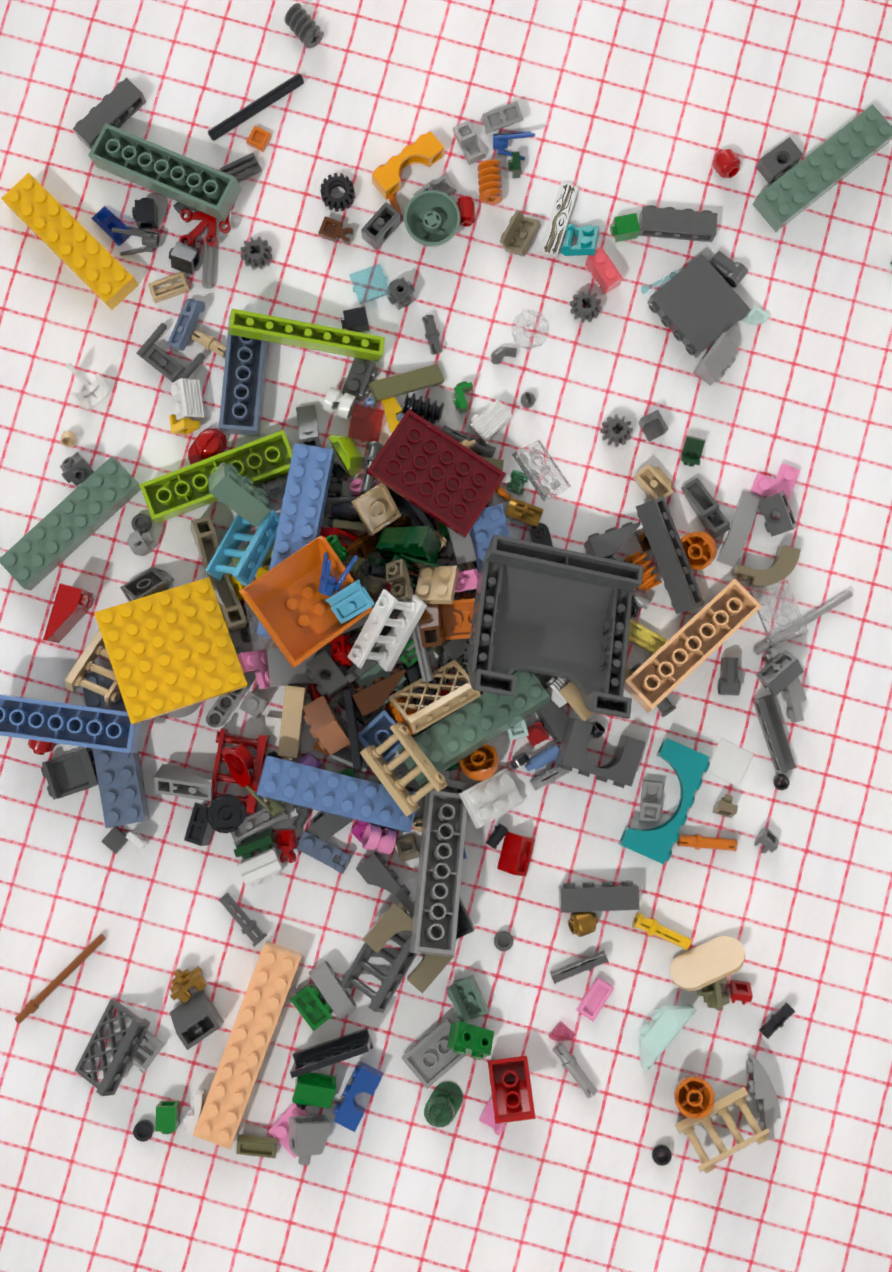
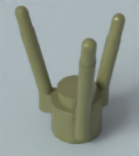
[246,785,286,817]

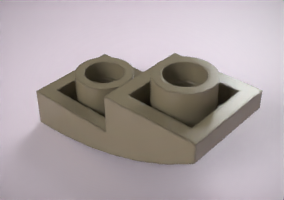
[386,559,412,602]

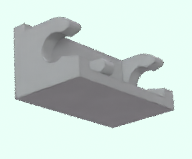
[480,101,524,134]

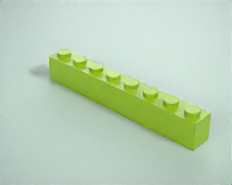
[228,308,385,362]

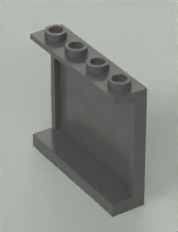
[647,254,751,358]

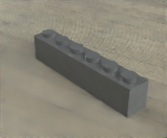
[636,496,705,614]

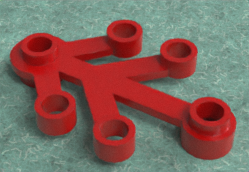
[179,203,235,247]

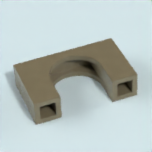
[362,901,454,994]

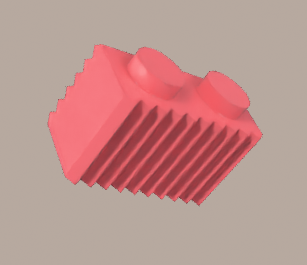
[585,247,623,294]

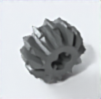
[240,236,273,270]
[570,290,602,323]
[600,414,633,447]

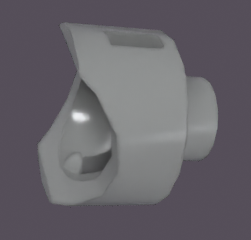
[127,530,155,556]

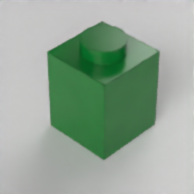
[610,213,640,242]
[155,1101,180,1134]

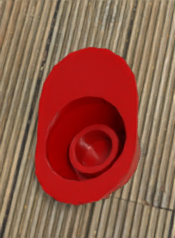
[188,428,227,464]
[222,743,253,788]

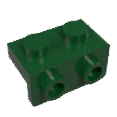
[233,828,277,860]

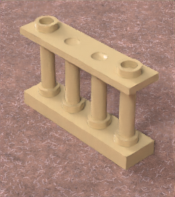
[64,629,120,708]
[360,722,448,817]
[675,1087,770,1173]

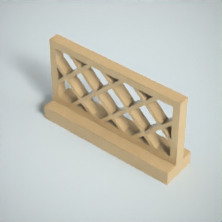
[389,660,481,734]

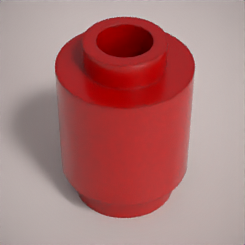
[456,196,475,227]

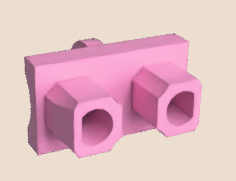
[455,569,480,592]

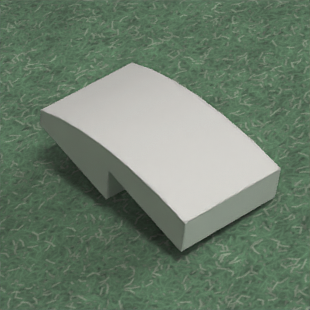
[183,1089,206,1136]

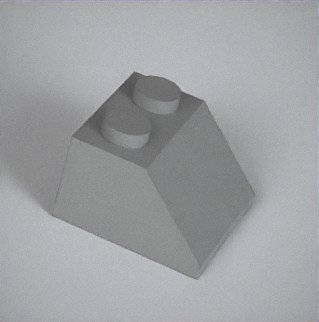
[693,332,737,386]

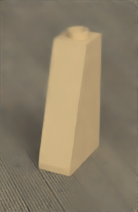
[278,685,309,761]

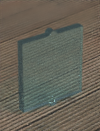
[349,264,388,304]

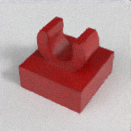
[729,980,753,1005]

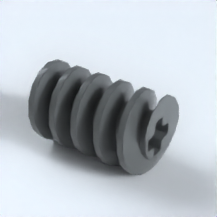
[284,3,324,48]

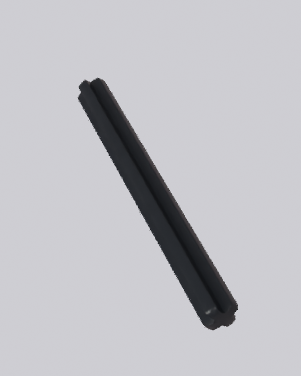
[208,73,304,141]

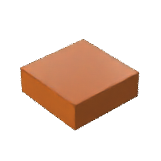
[246,125,272,152]

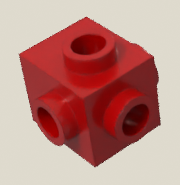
[331,635,356,667]

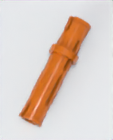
[677,834,738,851]

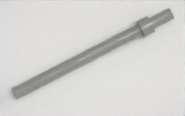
[753,590,853,655]

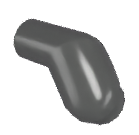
[293,805,310,829]

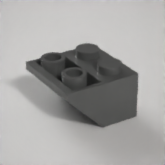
[170,990,224,1050]

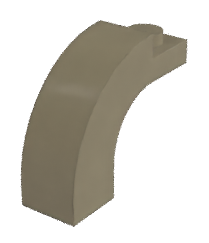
[732,545,801,588]

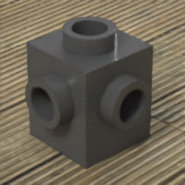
[387,277,415,310]
[60,452,94,486]

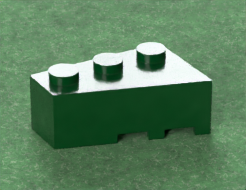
[376,526,441,563]

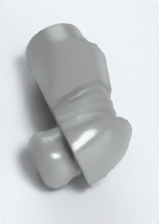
[632,588,652,610]

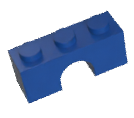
[333,1062,383,1132]

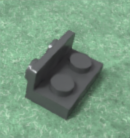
[342,358,378,401]

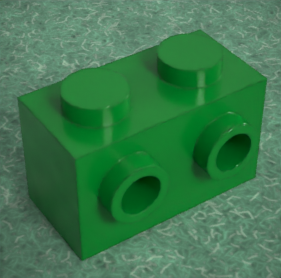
[447,1021,494,1060]

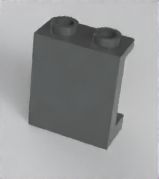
[41,747,98,800]

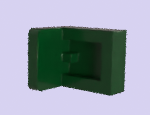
[680,435,705,467]

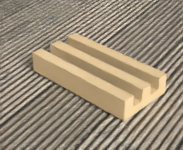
[148,272,190,303]

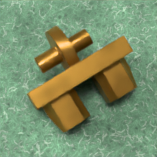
[505,497,544,528]
[170,966,206,1003]

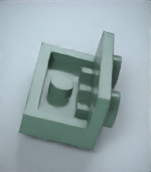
[447,975,489,1023]

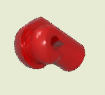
[308,684,331,703]

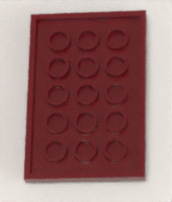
[366,409,506,538]

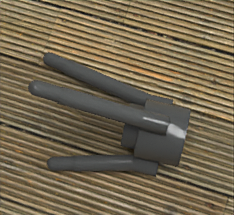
[112,226,159,256]

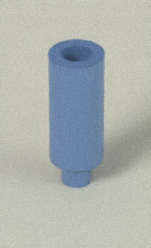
[524,743,559,772]

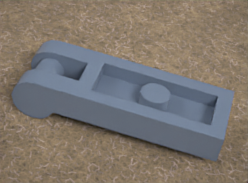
[167,298,205,351]
[296,830,352,874]

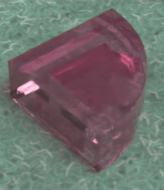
[548,1021,576,1041]

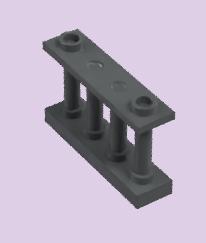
[340,917,418,1013]

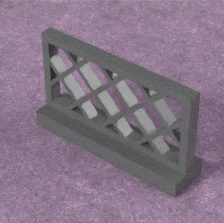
[75,999,151,1096]

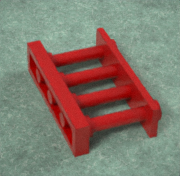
[207,728,270,813]

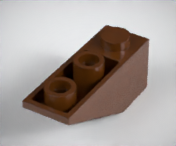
[419,604,446,648]
[352,667,406,717]

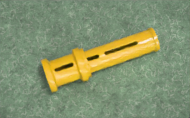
[632,912,691,950]

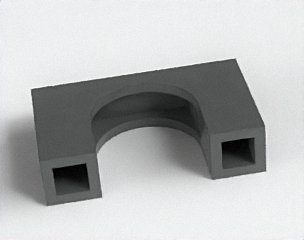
[555,718,645,788]

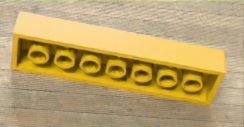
[1,172,139,310]

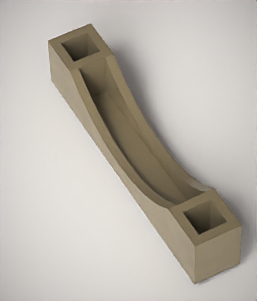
[191,516,247,633]

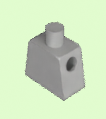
[289,1114,331,1165]

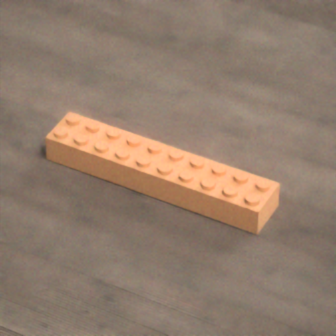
[193,941,303,1149]

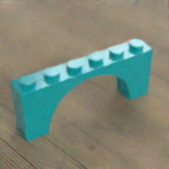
[618,738,710,865]

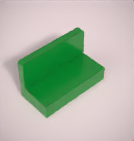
[292,1072,336,1109]

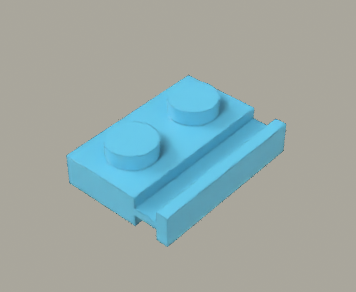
[325,579,375,624]

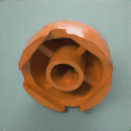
[681,531,717,570]
[459,743,499,781]
[674,1076,715,1119]

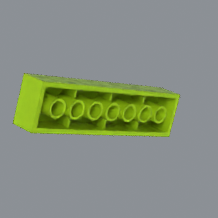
[139,430,293,524]

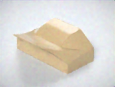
[633,464,674,500]

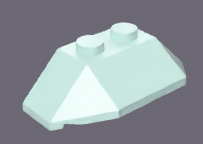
[638,1004,697,1072]

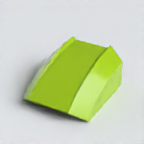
[329,435,365,478]

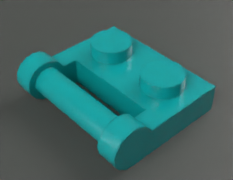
[561,224,600,256]

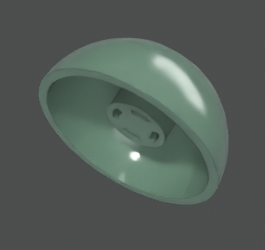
[404,190,460,247]

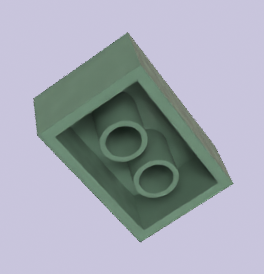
[208,462,271,528]

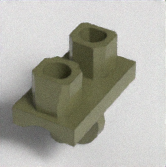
[697,977,730,1011]

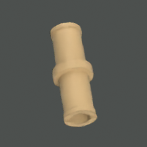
[191,329,226,358]

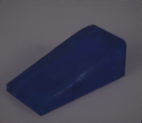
[91,206,131,246]

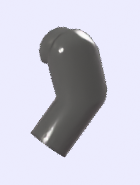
[491,346,517,365]

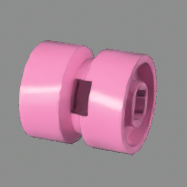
[362,823,396,855]

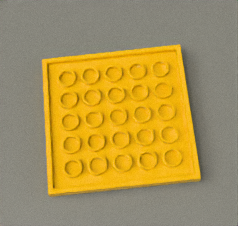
[94,577,247,725]

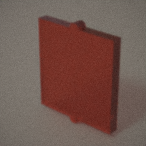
[348,405,384,443]

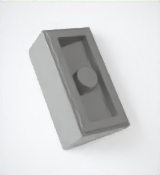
[329,747,369,772]

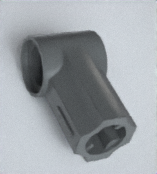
[709,251,748,288]
[718,657,741,696]

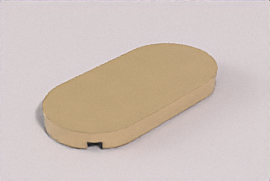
[670,936,746,991]

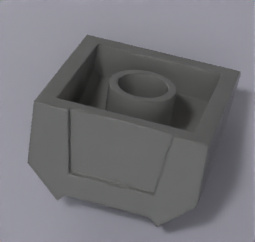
[120,567,174,601]

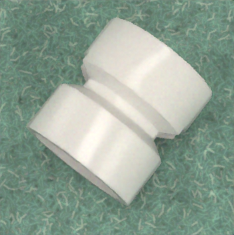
[323,387,357,420]

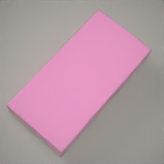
[576,976,614,1022]

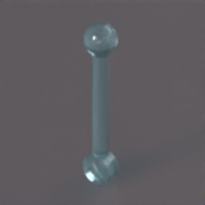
[641,272,677,294]

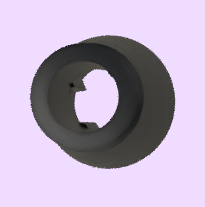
[331,502,359,521]

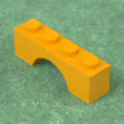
[372,131,444,200]

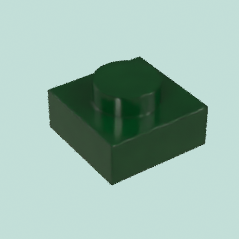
[508,152,521,178]

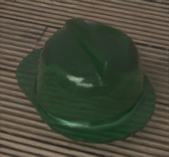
[424,1081,463,1128]

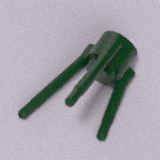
[389,552,439,589]

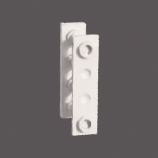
[348,589,427,671]

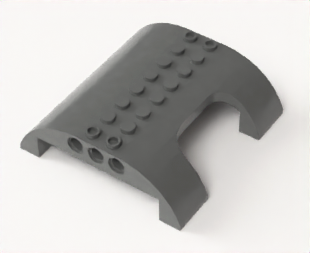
[468,534,643,719]

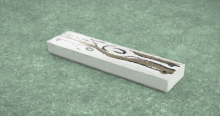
[539,182,579,259]

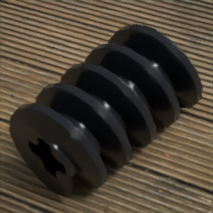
[402,393,444,425]

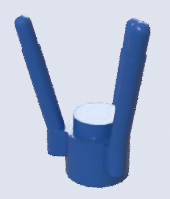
[493,131,535,160]
[318,552,358,596]

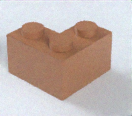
[303,696,350,755]

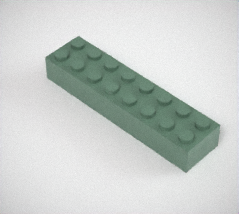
[752,104,892,232]
[88,123,242,222]
[0,456,141,591]
[396,670,550,786]

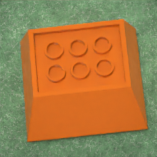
[239,536,373,668]

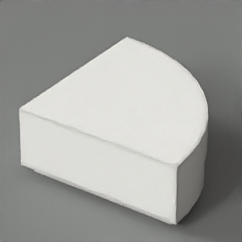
[265,716,282,738]

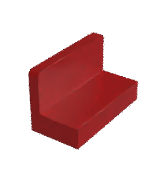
[497,832,535,877]

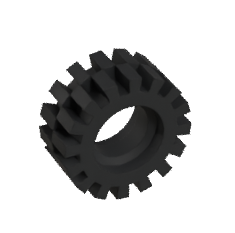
[320,173,355,212]

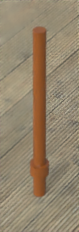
[15,934,106,1024]

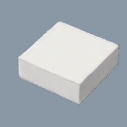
[126,830,149,849]

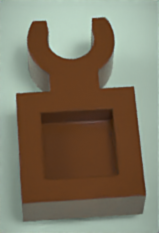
[318,216,354,244]

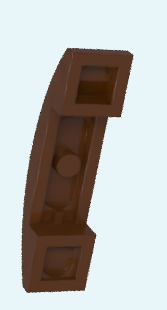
[346,516,413,566]

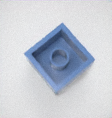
[358,710,413,763]

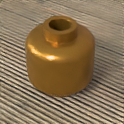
[568,912,598,937]

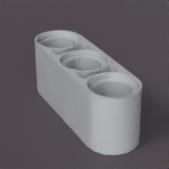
[206,684,248,728]
[309,960,357,1019]

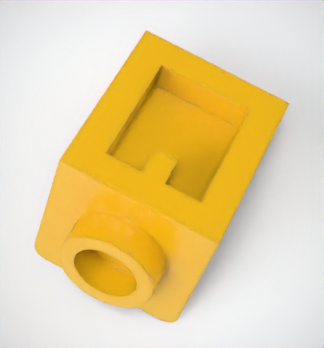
[169,414,200,435]

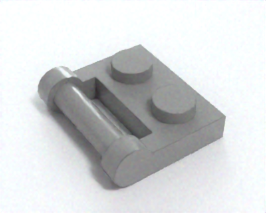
[116,1030,165,1074]

